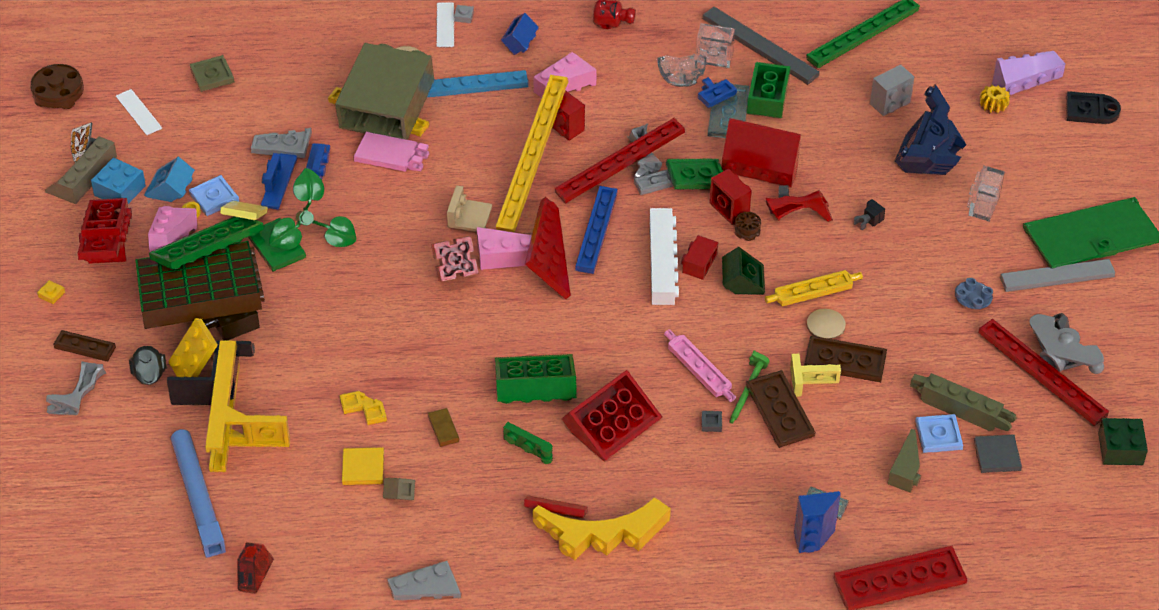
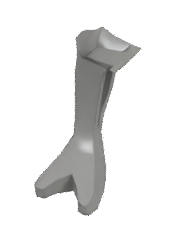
[627,124,662,178]
[46,361,106,415]

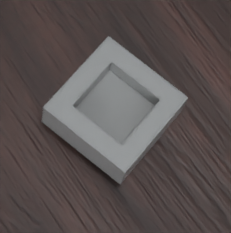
[454,5,474,23]

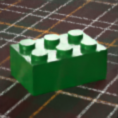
[747,62,791,118]

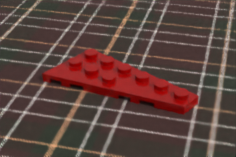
[525,197,571,300]

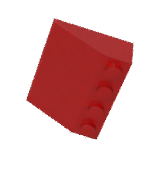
[721,118,801,188]
[561,370,662,461]

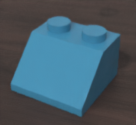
[144,156,195,202]

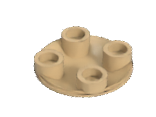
[807,309,846,339]

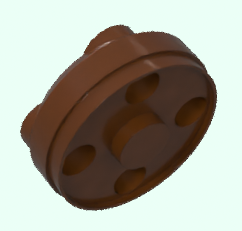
[31,64,84,109]

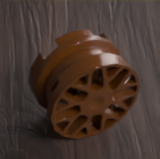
[735,212,761,241]

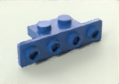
[306,143,330,180]
[261,153,297,210]

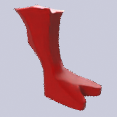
[765,190,833,222]

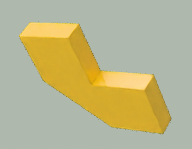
[339,391,387,425]

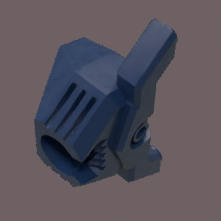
[895,84,966,175]

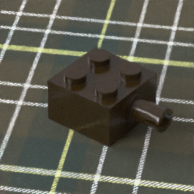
[203,311,260,341]

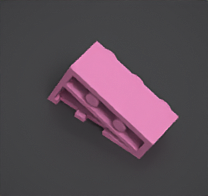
[534,52,596,98]
[148,206,197,252]
[477,227,532,270]

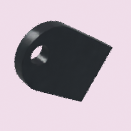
[1066,91,1121,124]

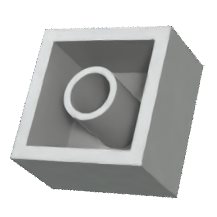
[870,65,914,116]

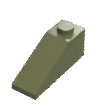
[888,429,921,493]

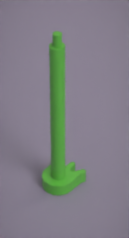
[730,351,770,424]

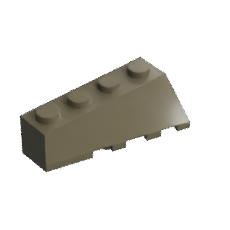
[45,136,117,204]

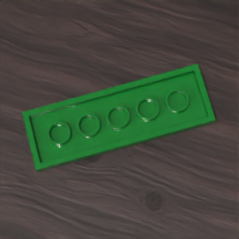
[149,217,264,269]

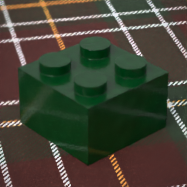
[1098,418,1148,465]

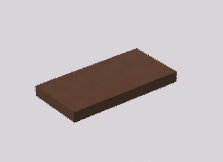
[804,336,887,382]
[746,370,816,448]

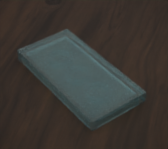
[708,82,750,138]

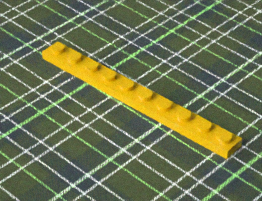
[495,75,569,233]

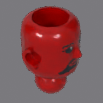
[593,0,636,30]

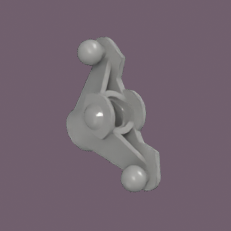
[1029,314,1104,374]

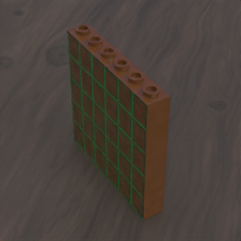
[135,241,265,329]

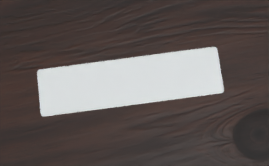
[437,2,454,47]
[116,89,162,135]

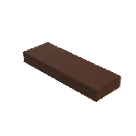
[53,330,116,362]

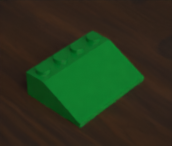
[495,354,577,404]

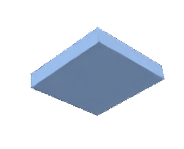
[189,175,239,216]
[915,414,963,453]

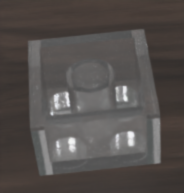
[695,23,735,68]
[967,166,1005,222]

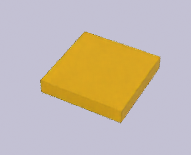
[342,447,384,485]

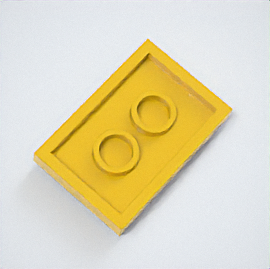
[168,318,218,377]

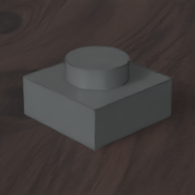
[701,411,722,432]

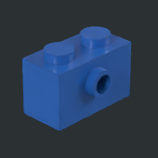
[501,13,539,55]

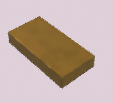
[428,408,459,447]

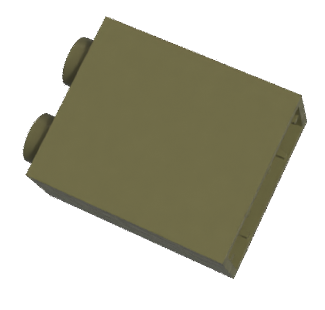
[335,43,435,140]

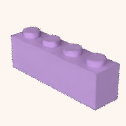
[992,51,1065,95]

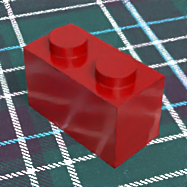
[681,235,719,280]

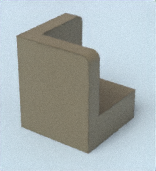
[383,478,415,500]

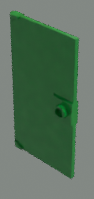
[1023,197,1159,269]

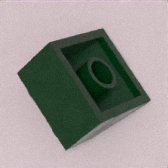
[722,247,765,295]

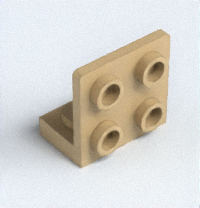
[447,185,492,232]

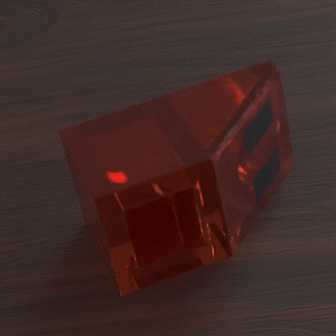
[237,542,274,594]

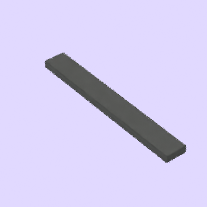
[703,7,820,84]

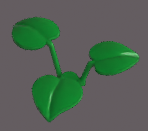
[269,168,357,250]

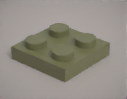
[190,55,234,92]

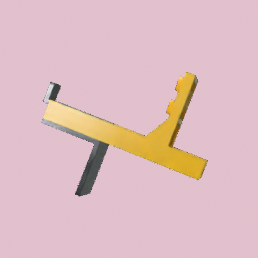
[167,340,290,472]

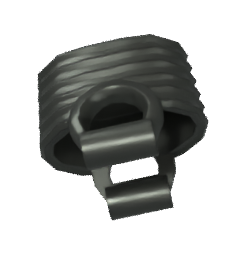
[129,346,167,385]

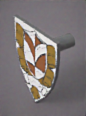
[71,122,96,163]

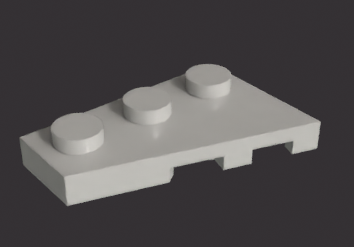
[251,128,312,158]
[387,561,461,600]

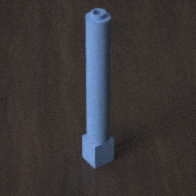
[171,429,226,558]

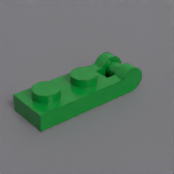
[503,422,553,464]

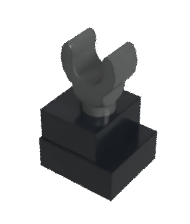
[854,199,885,230]

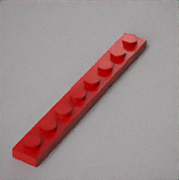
[555,118,685,203]
[978,319,1109,426]

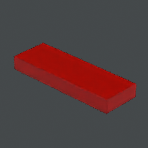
[523,495,588,518]

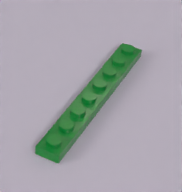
[806,0,920,68]

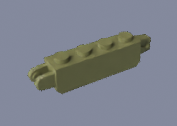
[910,373,1017,431]

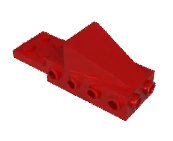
[77,198,132,264]

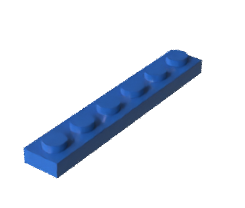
[575,186,618,274]

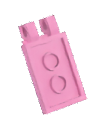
[354,132,429,172]

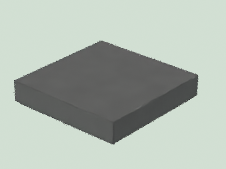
[974,435,1022,473]

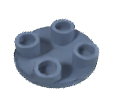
[955,278,993,309]

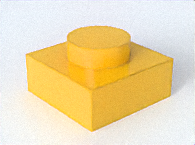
[37,280,65,305]

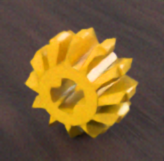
[979,84,1010,114]

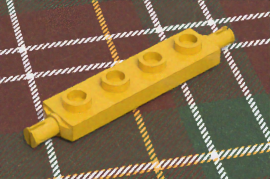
[765,270,863,307]

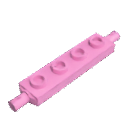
[664,329,736,402]

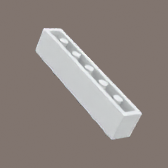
[649,208,679,305]

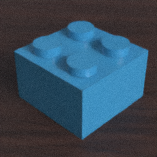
[91,157,146,204]

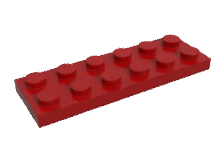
[833,546,967,610]

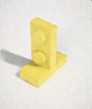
[790,354,841,397]

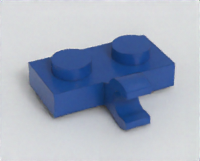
[698,77,737,108]

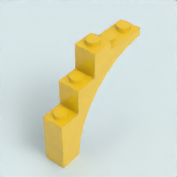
[533,497,671,560]

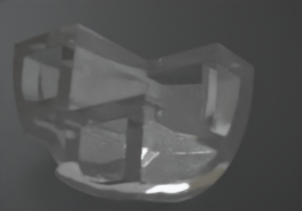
[657,54,706,87]

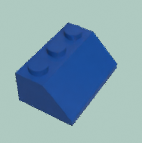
[794,491,841,553]

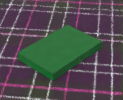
[666,159,723,189]
[248,218,306,272]

